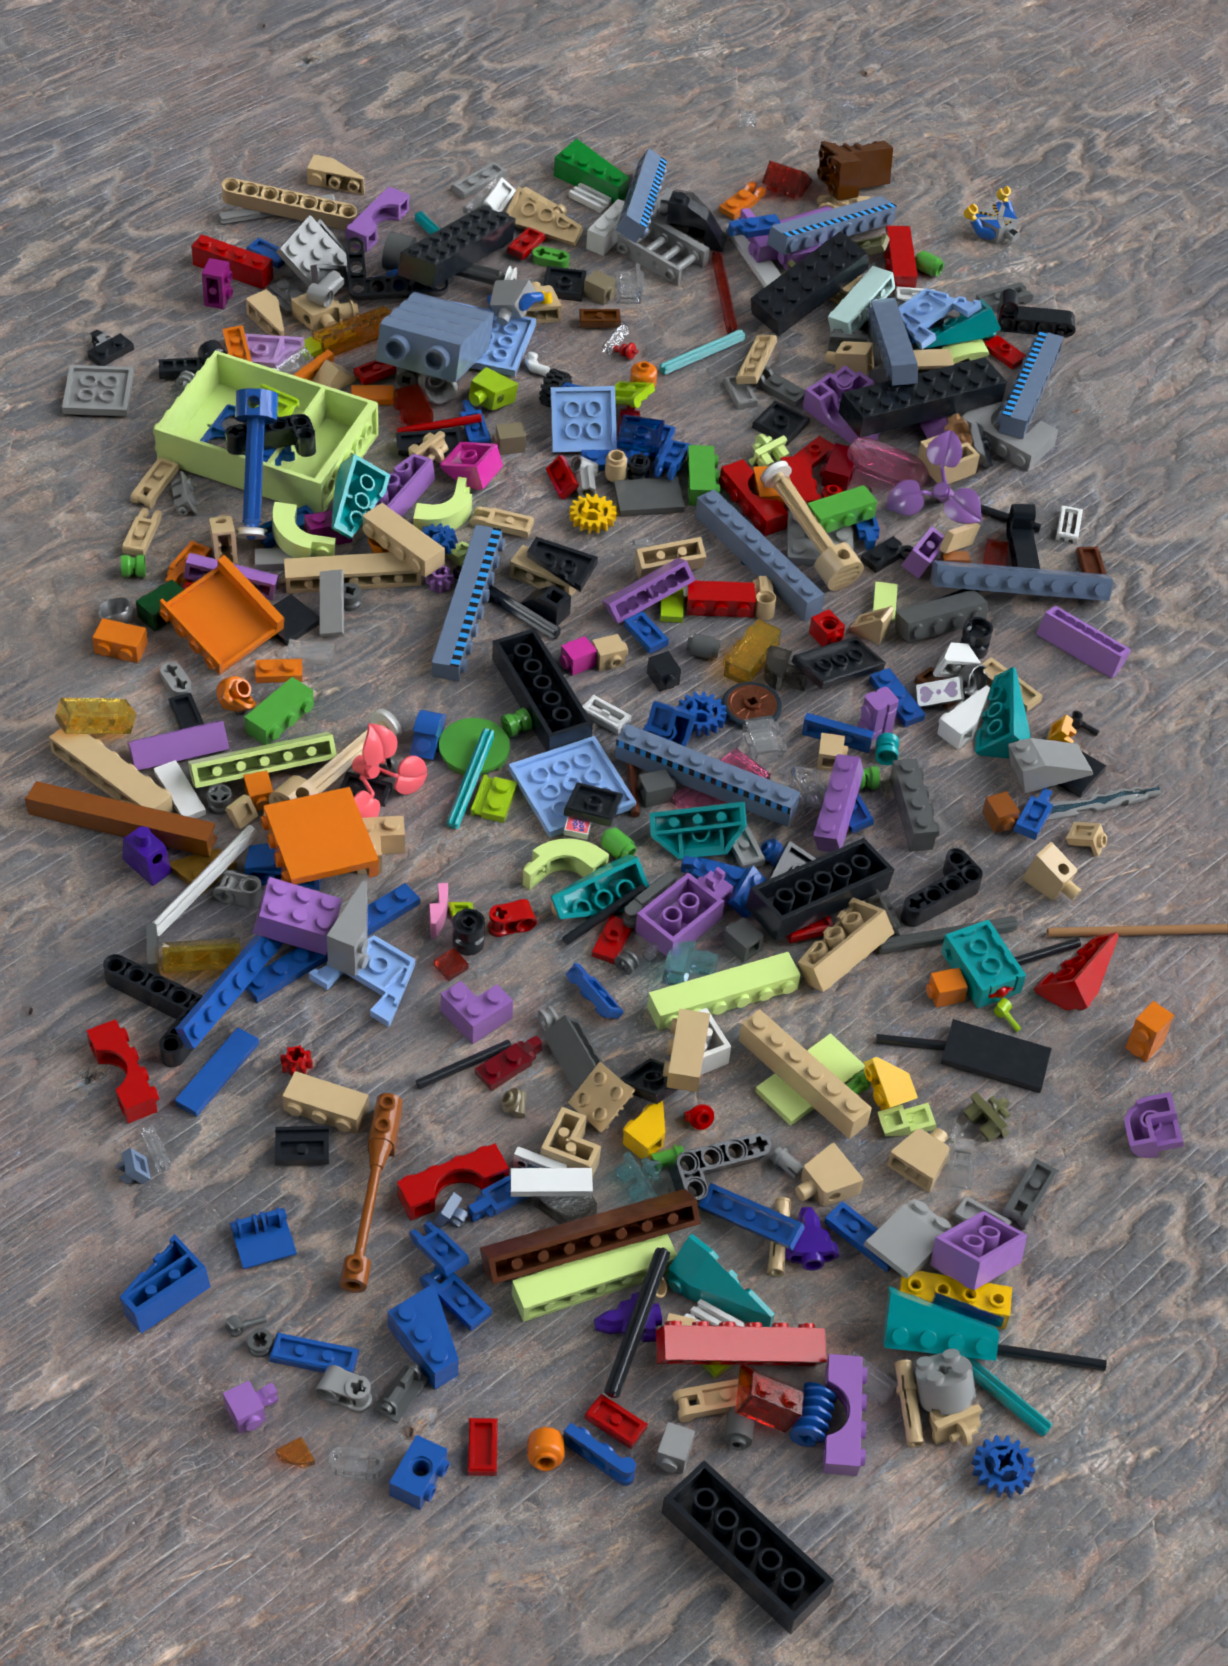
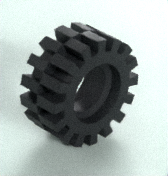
[539,368,572,408]

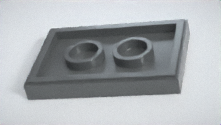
[614,477,685,516]

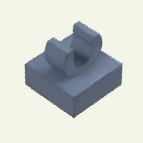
[117,1148,151,1184]
[432,1192,468,1228]

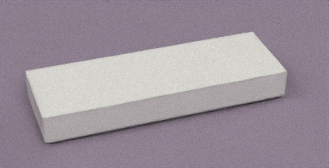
[154,760,206,818]
[511,1168,593,1197]

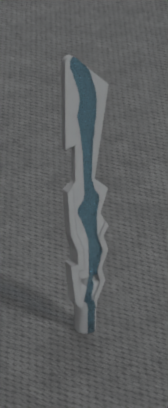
[1046,787,1161,821]

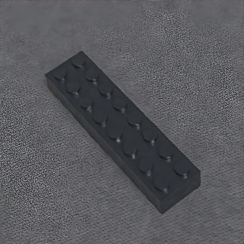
[398,205,516,288]
[838,357,1007,438]

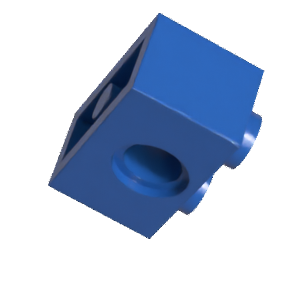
[389,1434,450,1510]

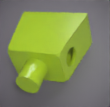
[469,367,519,410]

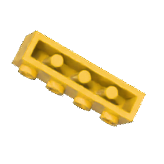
[899,1271,1012,1329]

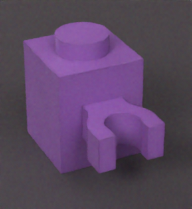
[697,867,733,909]
[223,1381,278,1434]

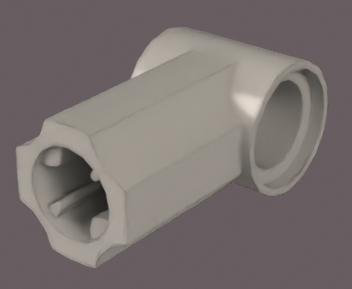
[306,270,344,307]
[570,455,598,498]

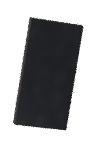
[791,636,886,689]
[940,1019,1052,1093]

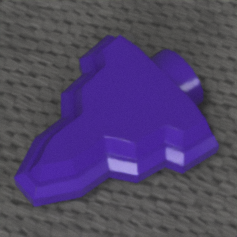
[785,1207,840,1271]
[594,1292,662,1342]

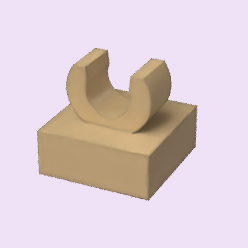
[225,795,259,829]

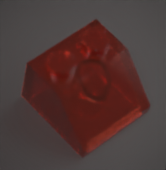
[762,161,812,199]
[735,1364,804,1433]

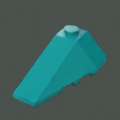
[914,299,1001,349]
[667,1234,775,1327]

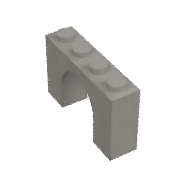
[961,400,1058,471]

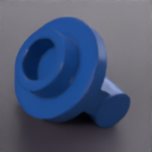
[760,838,783,866]

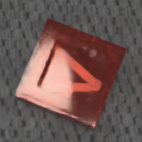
[434,948,469,981]

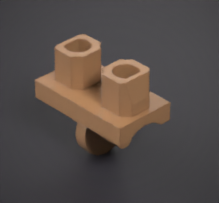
[944,414,974,445]

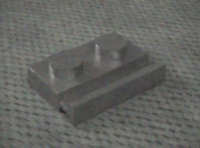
[262,278,304,317]

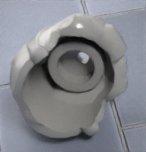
[418,373,458,405]

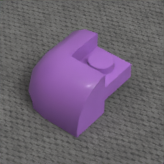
[820,365,875,405]
[1124,1092,1184,1158]

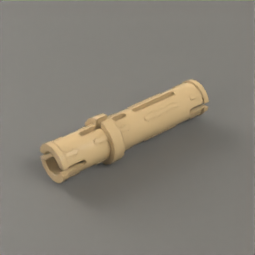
[767,1197,792,1277]
[894,1360,925,1448]

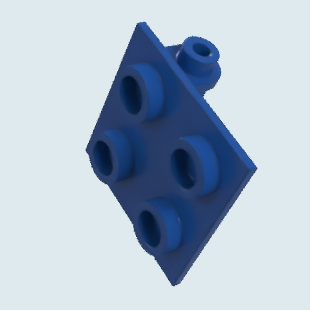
[229,1207,297,1269]

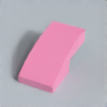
[429,883,448,939]

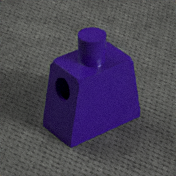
[122,826,172,886]

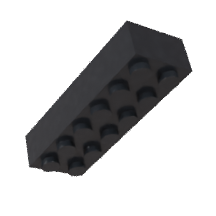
[750,231,868,336]
[492,628,593,752]
[745,838,895,941]
[661,1460,834,1635]

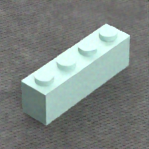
[828,266,895,334]

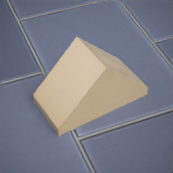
[312,360,356,390]
[849,606,894,645]

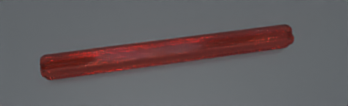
[712,251,738,334]

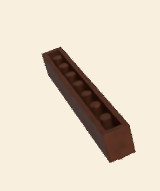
[480,1189,701,1284]

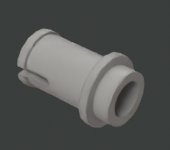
[770,1147,804,1179]

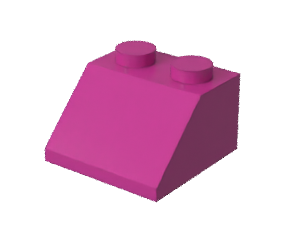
[440,442,503,490]

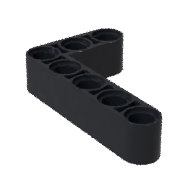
[346,237,449,301]
[103,954,203,1068]

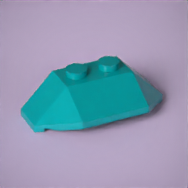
[649,802,747,860]

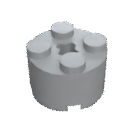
[915,1349,976,1415]

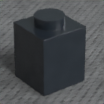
[647,651,681,692]

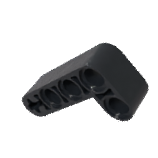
[997,289,1076,337]
[225,414,316,457]
[1006,504,1040,569]
[901,848,983,927]
[669,1133,772,1203]

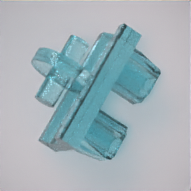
[614,1151,662,1203]

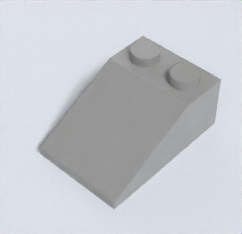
[1008,738,1093,793]
[327,881,369,977]
[864,1199,953,1279]

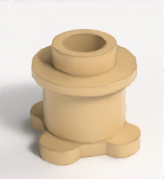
[335,300,359,324]

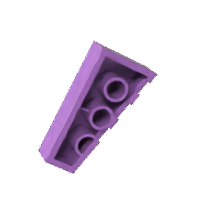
[375,454,435,517]

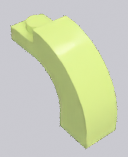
[413,477,472,531]
[272,502,336,558]
[523,839,609,890]

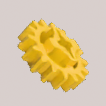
[569,494,617,534]

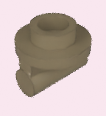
[501,1088,526,1119]

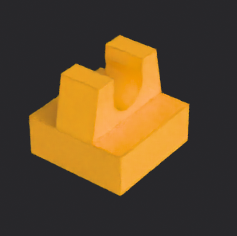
[1046,714,1077,743]

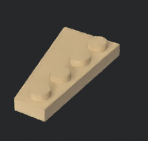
[506,186,583,247]

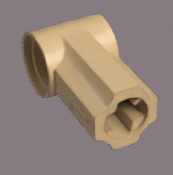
[752,576,776,621]

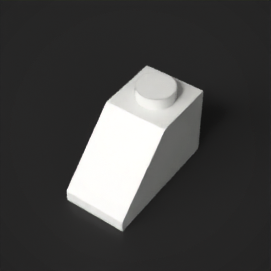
[933,642,980,678]

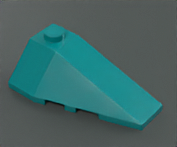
[331,454,390,539]
[975,667,1030,759]
[550,855,650,919]

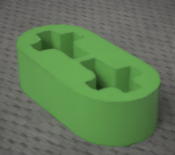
[532,246,570,268]

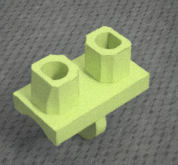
[749,434,790,466]

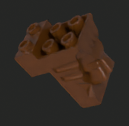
[817,140,893,200]

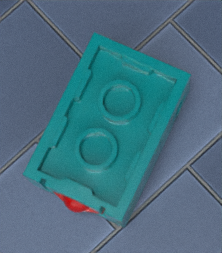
[941,919,1026,1008]

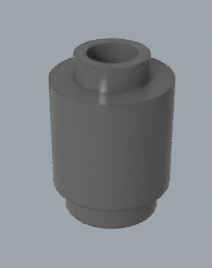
[686,633,721,659]
[724,1405,755,1450]

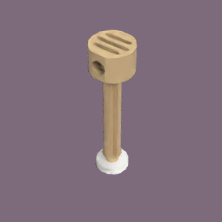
[760,461,864,591]
[269,709,402,804]

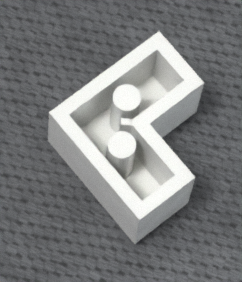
[699,1008,731,1075]

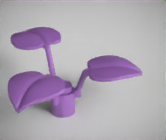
[887,431,982,524]

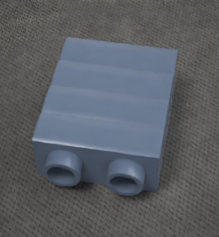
[376,292,494,383]

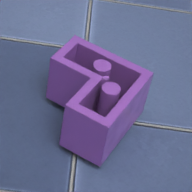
[441,981,513,1044]

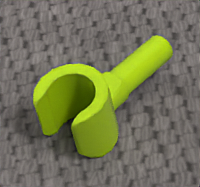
[994,998,1021,1032]

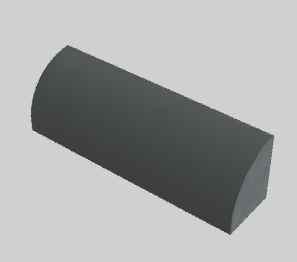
[543,1015,604,1092]

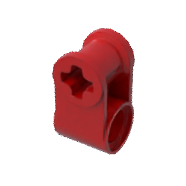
[487,899,537,937]

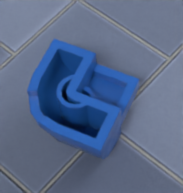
[643,701,696,747]

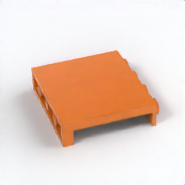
[159,555,284,675]
[260,787,379,885]

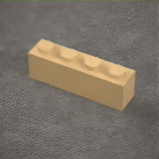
[362,503,445,577]

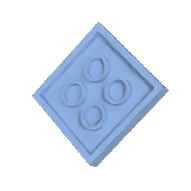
[550,386,617,453]

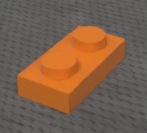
[255,658,303,683]

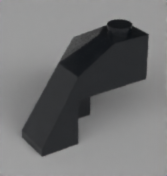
[667,189,727,253]

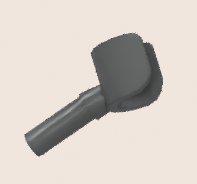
[225,1315,267,1337]

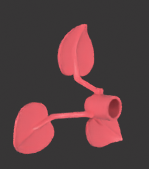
[352,723,428,818]

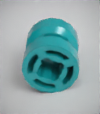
[875,733,899,766]

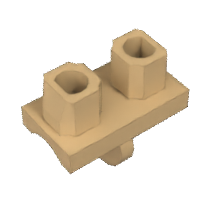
[408,431,449,463]
[929,1404,983,1447]

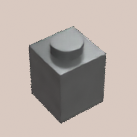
[638,769,676,808]
[723,917,764,963]

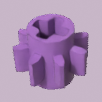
[426,566,454,593]

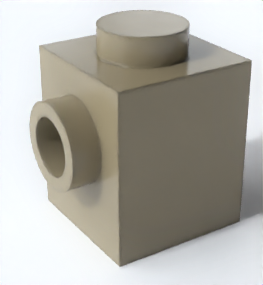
[584,270,617,305]
[493,422,526,455]

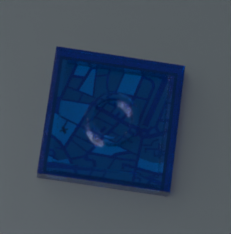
[616,414,665,454]

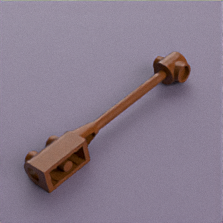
[339,1093,403,1293]

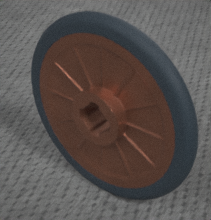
[722,682,782,729]

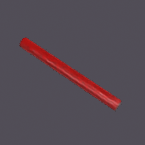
[397,414,482,432]

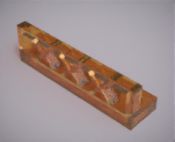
[312,306,392,356]

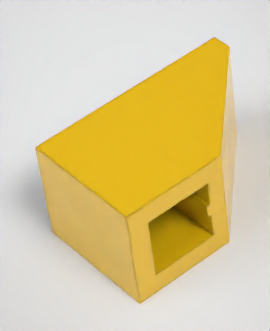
[864,1057,918,1111]
[623,1100,665,1162]

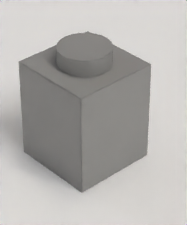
[656,1422,695,1474]

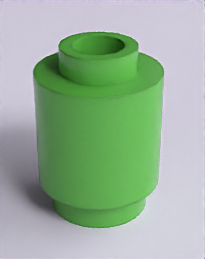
[915,250,944,276]
[601,827,637,859]

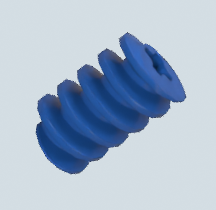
[789,1382,837,1447]

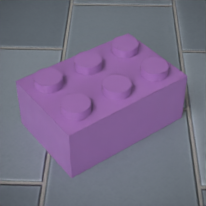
[635,873,724,960]
[252,877,342,955]
[930,1211,1027,1290]

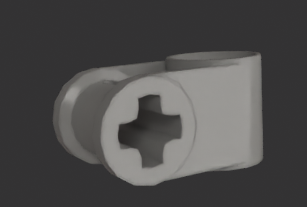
[213,870,263,908]
[315,1365,372,1413]

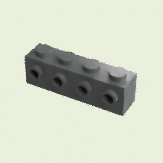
[895,590,988,643]
[890,759,940,852]

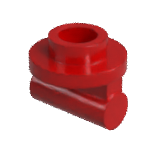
[684,1104,715,1130]

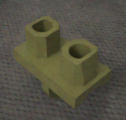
[963,1092,1011,1142]

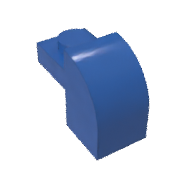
[410,709,446,760]

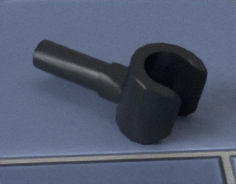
[1071,711,1100,736]

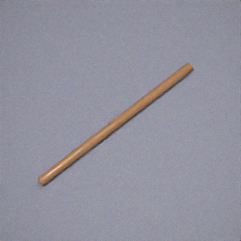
[1046,924,1228,938]

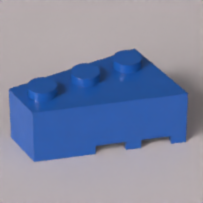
[245,843,322,890]
[120,1234,211,1334]
[387,1283,459,1390]

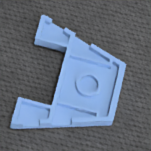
[899,288,982,350]
[309,935,415,1027]

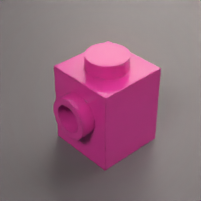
[559,636,597,676]

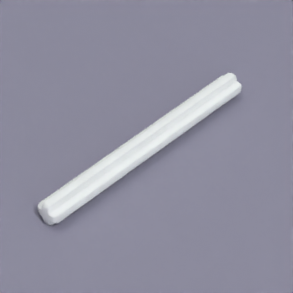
[152,825,259,936]

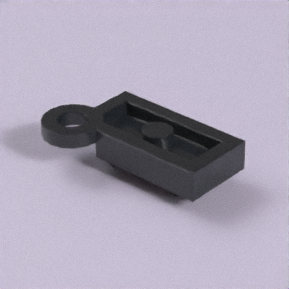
[861,536,914,573]

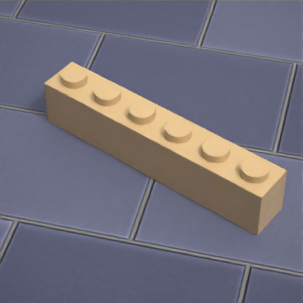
[284,552,421,594]
[49,721,173,812]
[739,1009,872,1139]

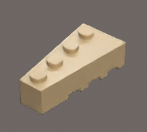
[798,898,894,992]

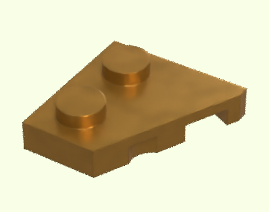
[170,848,237,895]

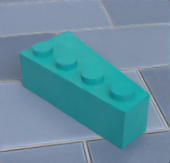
[882,1286,999,1361]

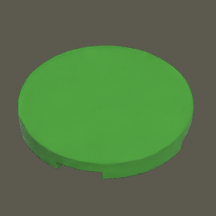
[439,718,510,776]

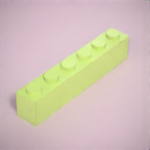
[188,732,337,788]
[647,952,801,1031]
[512,1234,677,1322]

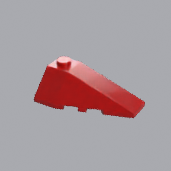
[1034,932,1119,1011]

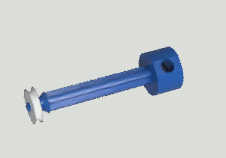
[235,388,278,540]

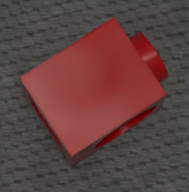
[809,609,845,646]

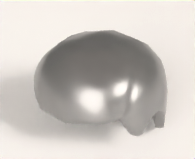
[97,597,133,624]
[957,663,989,698]

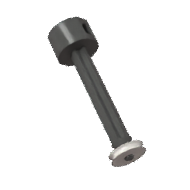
[382,232,517,285]

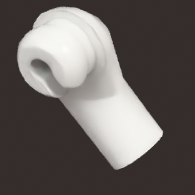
[525,352,550,376]

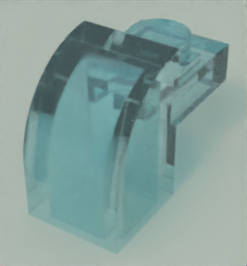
[662,941,719,985]

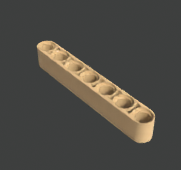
[222,178,357,230]

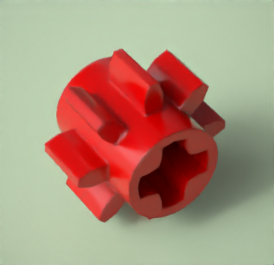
[280,1045,313,1076]

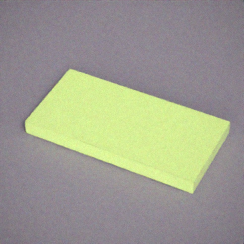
[755,1033,865,1126]

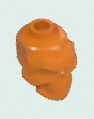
[216,676,256,712]

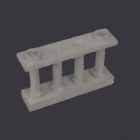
[617,216,709,286]

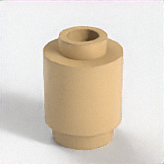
[605,450,627,482]

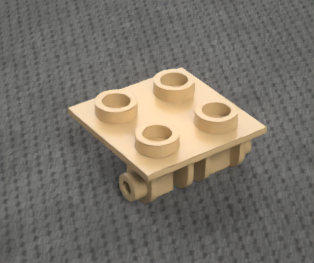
[568,1062,635,1133]

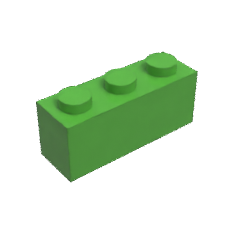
[687,445,720,506]
[807,485,877,533]
[244,677,314,745]

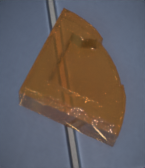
[276,1436,315,1467]

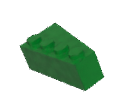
[554,139,629,204]

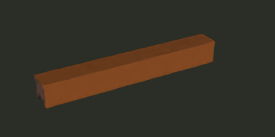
[24,781,218,857]

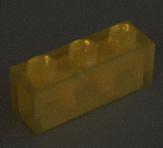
[723,619,782,683]
[55,698,137,734]
[162,937,241,973]

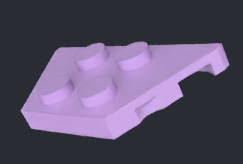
[245,334,305,370]

